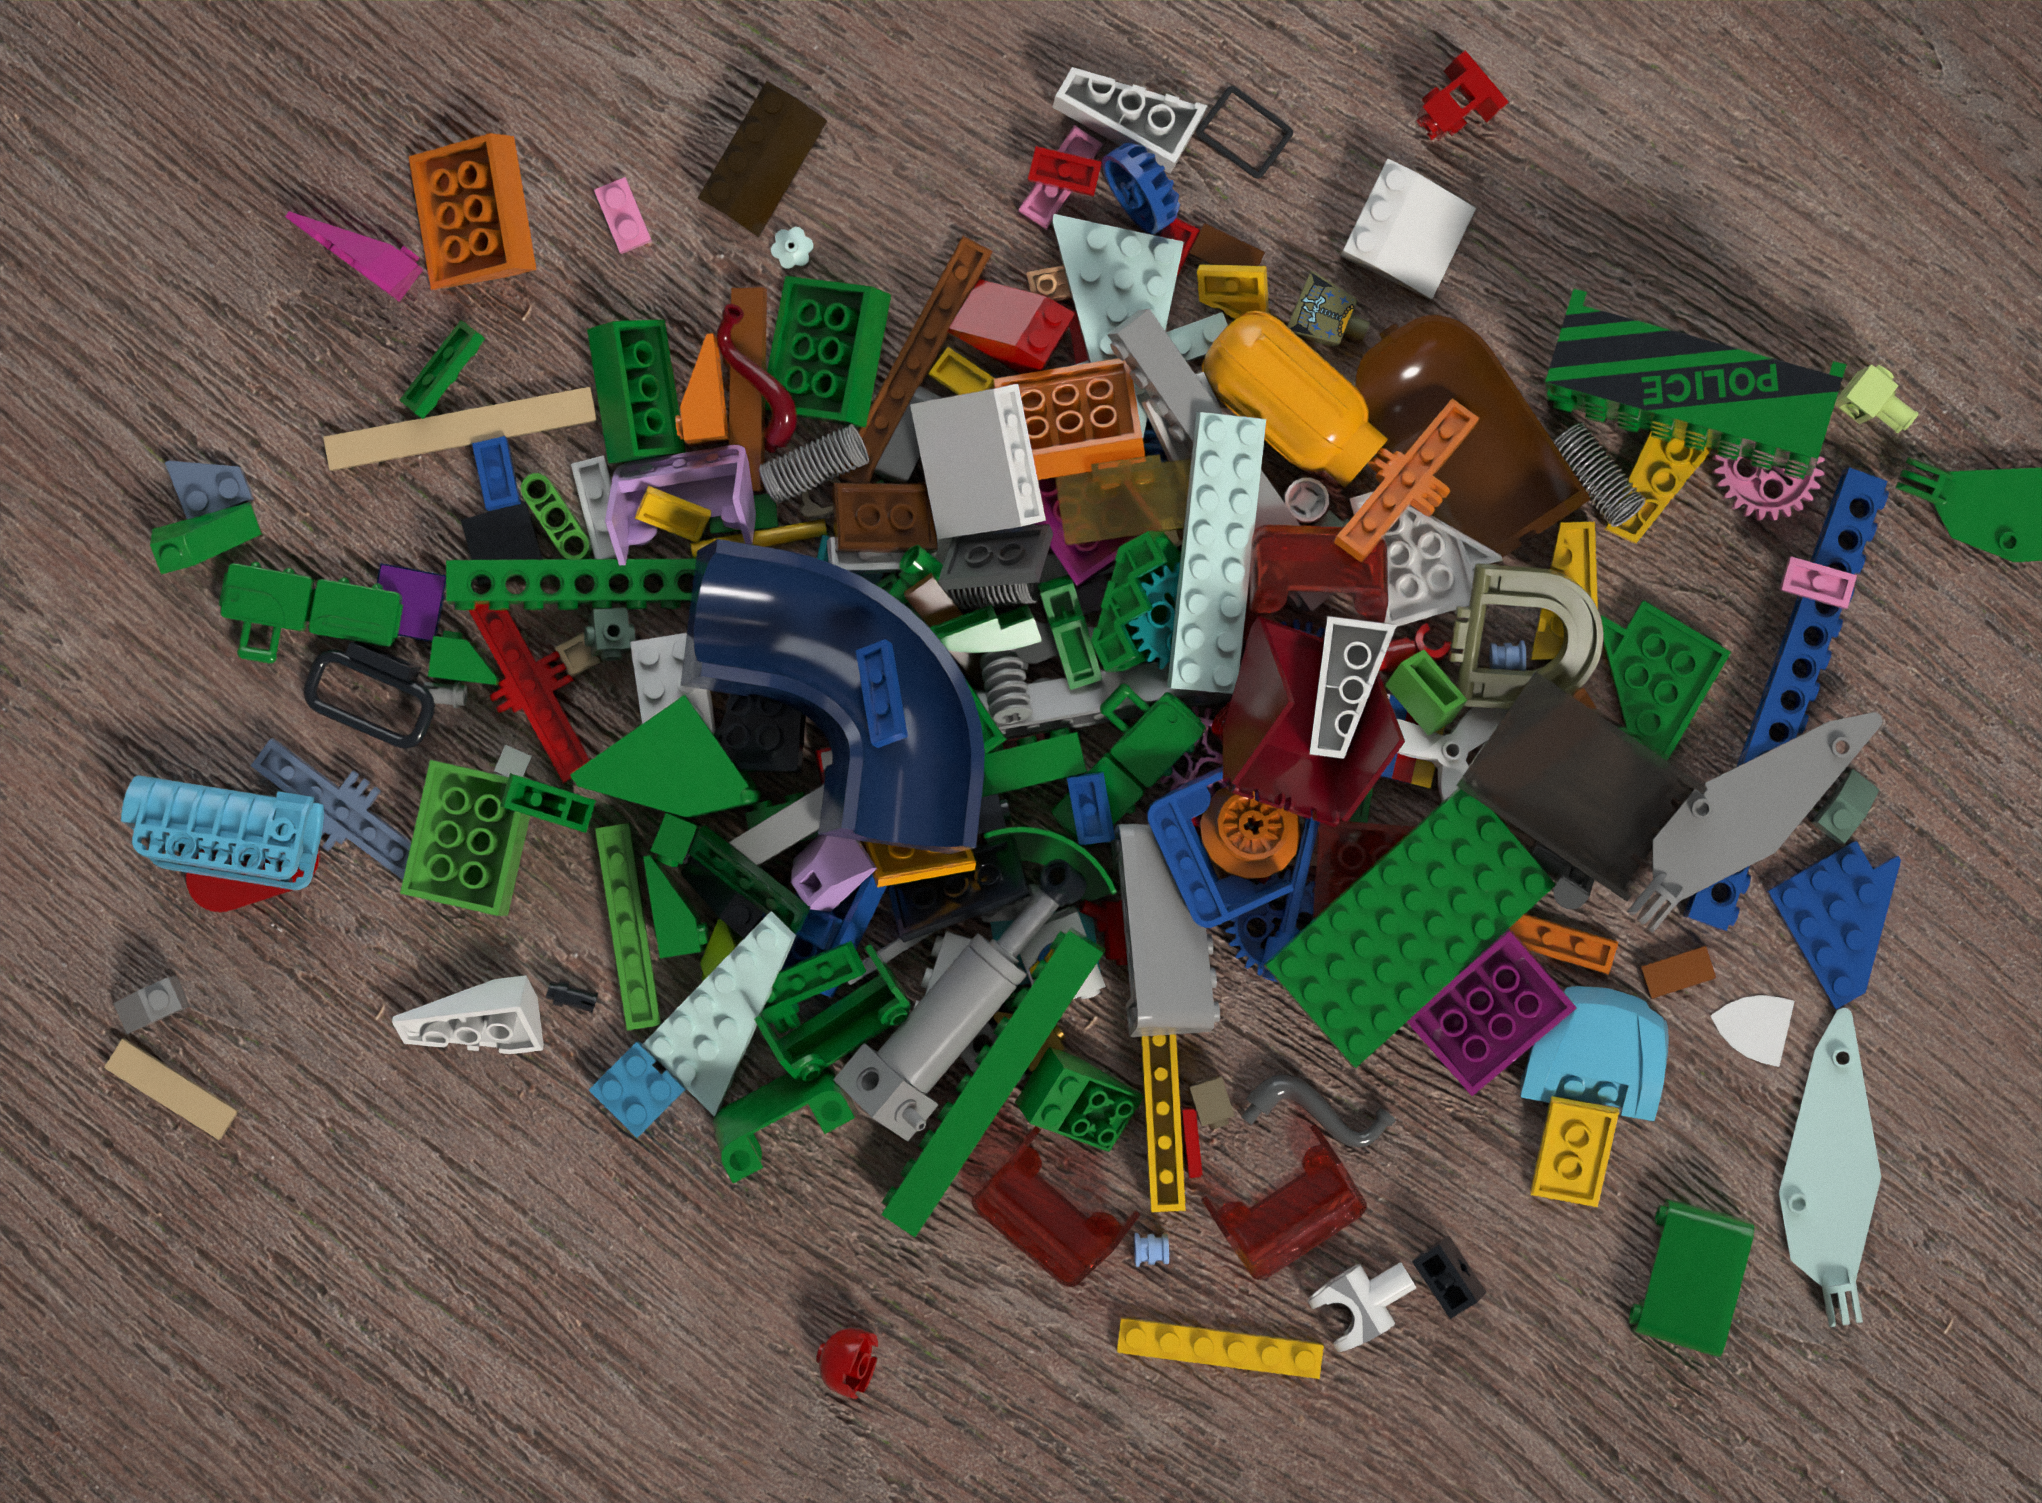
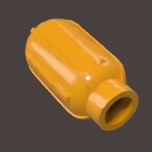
[1202,310,1388,488]

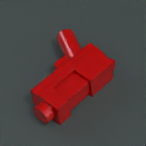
[1079,899,1128,965]

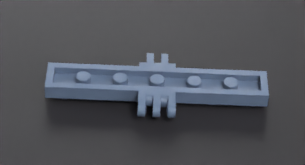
[251,738,412,880]

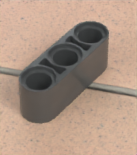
[874,386,942,484]

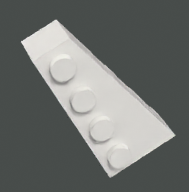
[1310,616,1397,759]

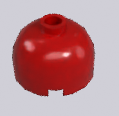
[816,1328,878,1399]

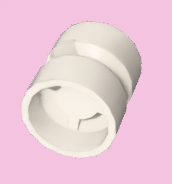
[1282,478,1329,525]

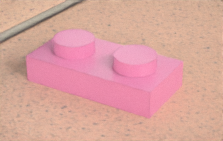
[594,177,652,254]
[1779,556,1857,609]

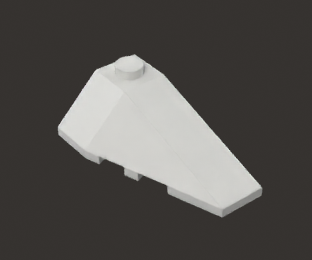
[392,975,544,1054]

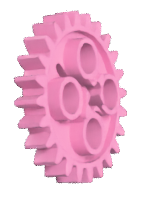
[1712,455,1825,521]

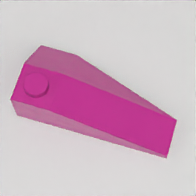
[285,211,424,302]

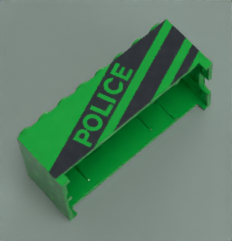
[1545,288,1847,480]

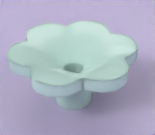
[771,227,813,269]

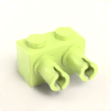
[1835,364,1919,433]

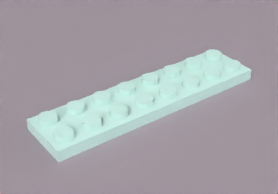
[1167,412,1266,694]

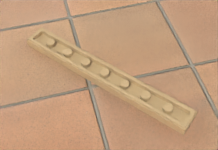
[323,387,598,471]

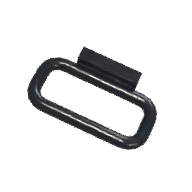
[303,642,435,749]

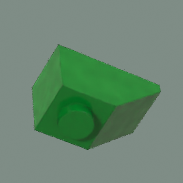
[428,631,501,686]

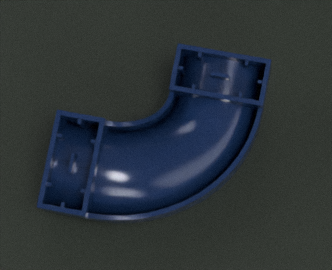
[680,539,985,854]

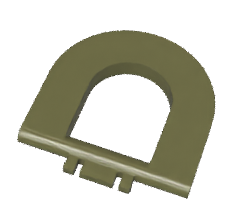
[1449,564,1604,710]

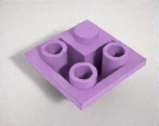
[791,835,877,912]

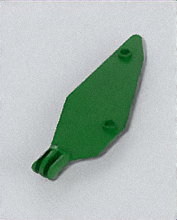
[1895,457,2042,562]

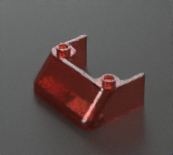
[1244,524,1389,640]
[1201,1124,1367,1280]
[972,1126,1140,1287]

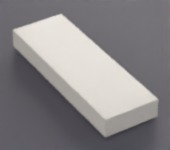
[571,455,630,559]

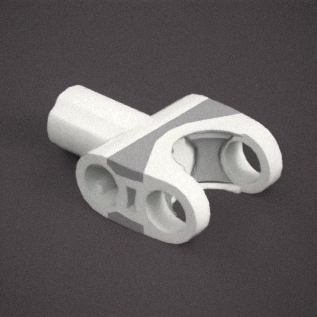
[1307,1262,1416,1352]

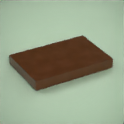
[832,483,938,553]

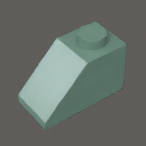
[1810,769,1880,843]

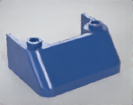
[1147,766,1294,928]

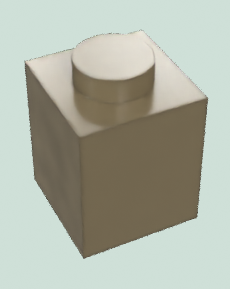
[1188,1075,1235,1130]

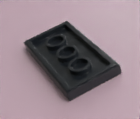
[887,835,1031,942]

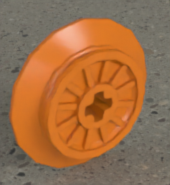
[1200,786,1301,879]

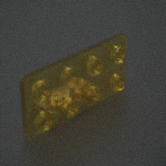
[1055,455,1191,545]

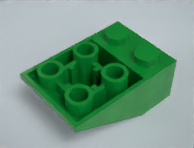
[1015,1046,1144,1152]

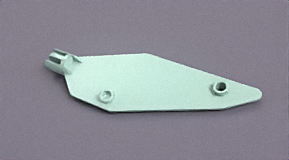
[1779,1008,1881,1328]

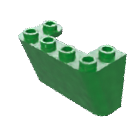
[713,1064,858,1184]

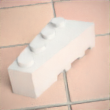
[1052,67,1207,174]

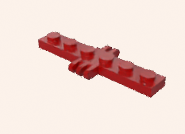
[469,591,591,783]

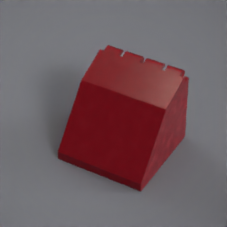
[1223,616,1405,827]

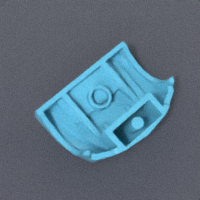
[1520,986,1669,1121]

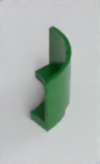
[983,827,1117,902]

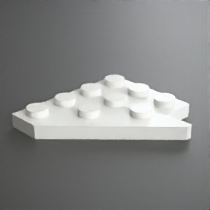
[1350,491,1502,627]

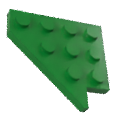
[1600,600,1731,769]

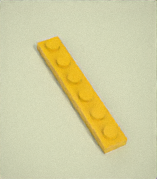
[1116,1317,1324,1379]

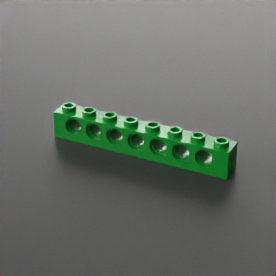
[446,559,696,610]

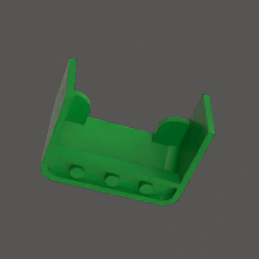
[754,944,911,1082]

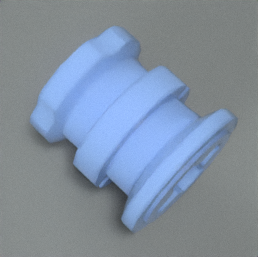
[1489,640,1526,671]
[1134,1233,1169,1267]

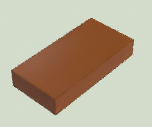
[1640,945,1716,999]

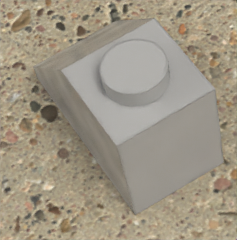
[113,975,190,1034]

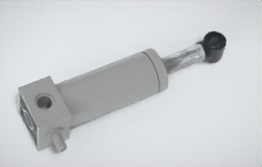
[833,859,1087,1141]

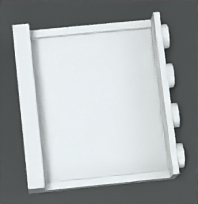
[910,384,1046,539]

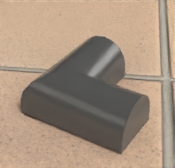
[1528,835,1596,909]

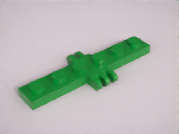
[761,941,866,1034]

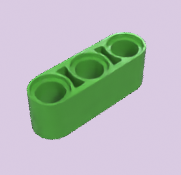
[521,473,592,559]

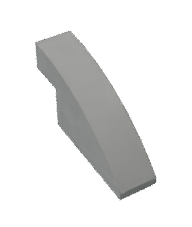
[729,785,824,866]

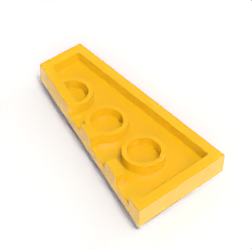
[1604,431,1712,544]
[1530,522,1598,660]

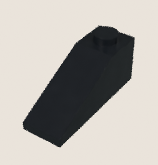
[680,857,767,938]

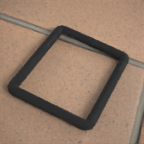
[1196,86,1293,179]

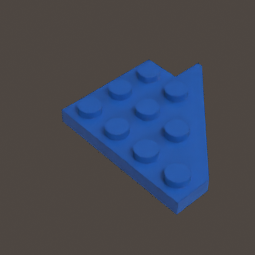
[1766,840,1901,1009]

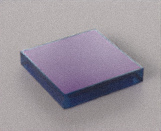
[377,563,446,642]

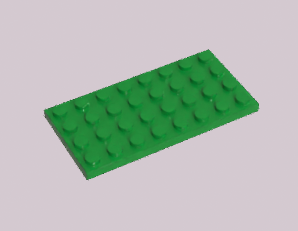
[1264,782,1555,1068]

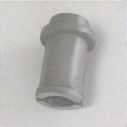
[424,682,468,708]

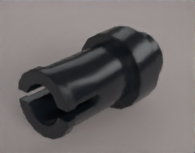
[546,979,599,1014]

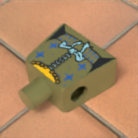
[1287,271,1370,347]

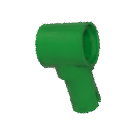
[888,545,943,605]

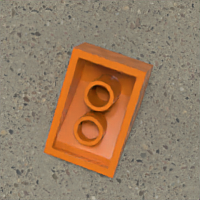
[675,333,729,447]

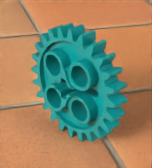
[1127,562,1180,669]

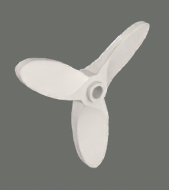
[1397,707,1513,802]

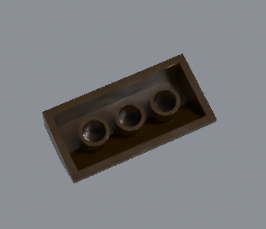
[698,81,827,238]

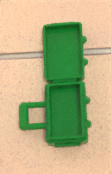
[219,561,404,664]
[1052,684,1206,848]

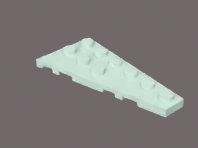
[642,911,796,1117]

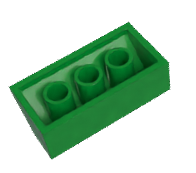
[587,319,686,463]

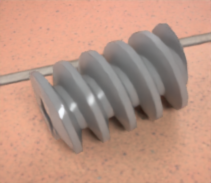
[979,649,1033,724]

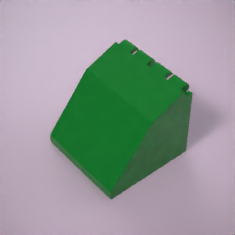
[570,695,762,817]

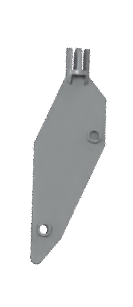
[1626,712,1882,933]

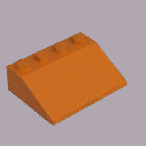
[408,133,537,290]
[994,358,1146,480]

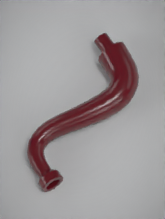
[716,304,797,453]

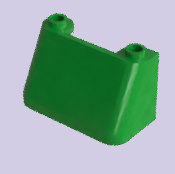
[1628,1198,1755,1357]

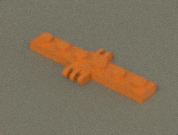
[1334,398,1479,563]

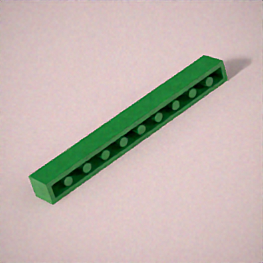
[745,727,1087,842]
[881,927,1105,1237]

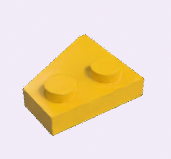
[1197,265,1269,319]

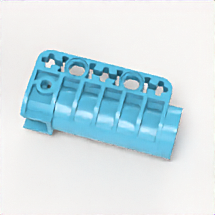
[121,775,324,890]

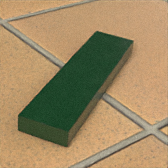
[688,825,811,934]

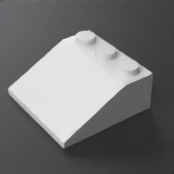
[1340,159,1476,300]

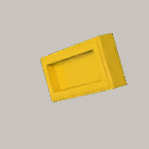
[928,347,995,395]
[635,486,711,543]

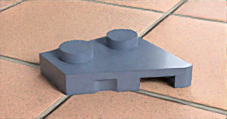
[165,461,254,519]

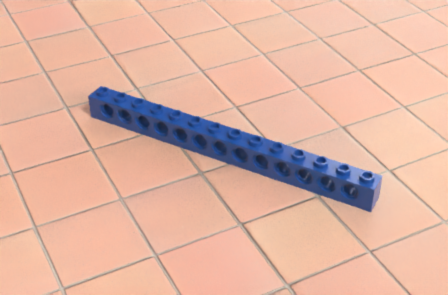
[1683,467,1889,931]

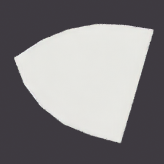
[1711,995,1795,1067]

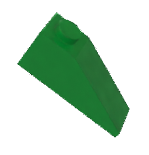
[150,502,262,575]
[500,773,596,833]

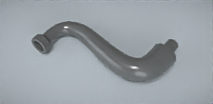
[1241,1074,1396,1148]

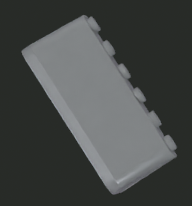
[1110,824,1220,1037]

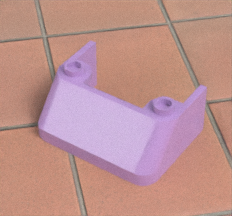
[605,445,756,566]

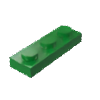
[399,320,486,419]

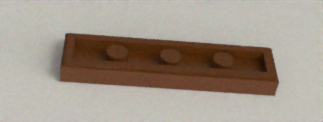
[904,573,987,691]

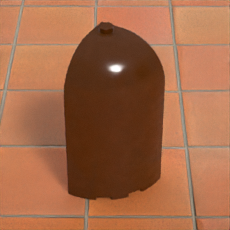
[1356,315,1591,565]

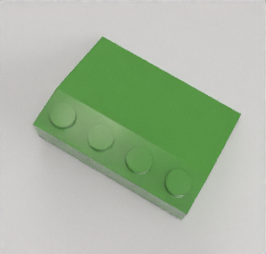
[400,760,530,916]

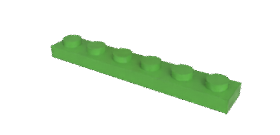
[595,823,662,1031]

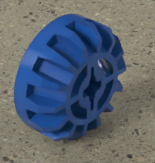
[1102,143,1180,235]

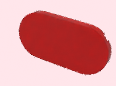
[186,842,321,912]

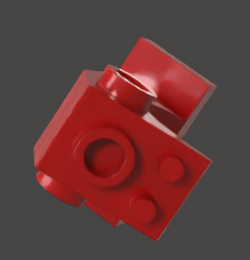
[1416,50,1509,141]

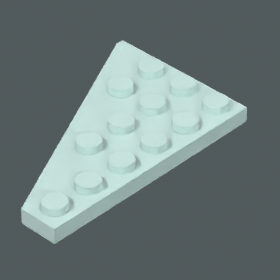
[1052,214,1184,438]

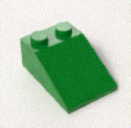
[643,855,710,959]

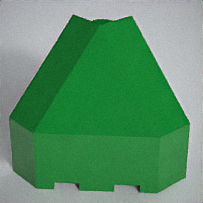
[1091,531,1181,672]

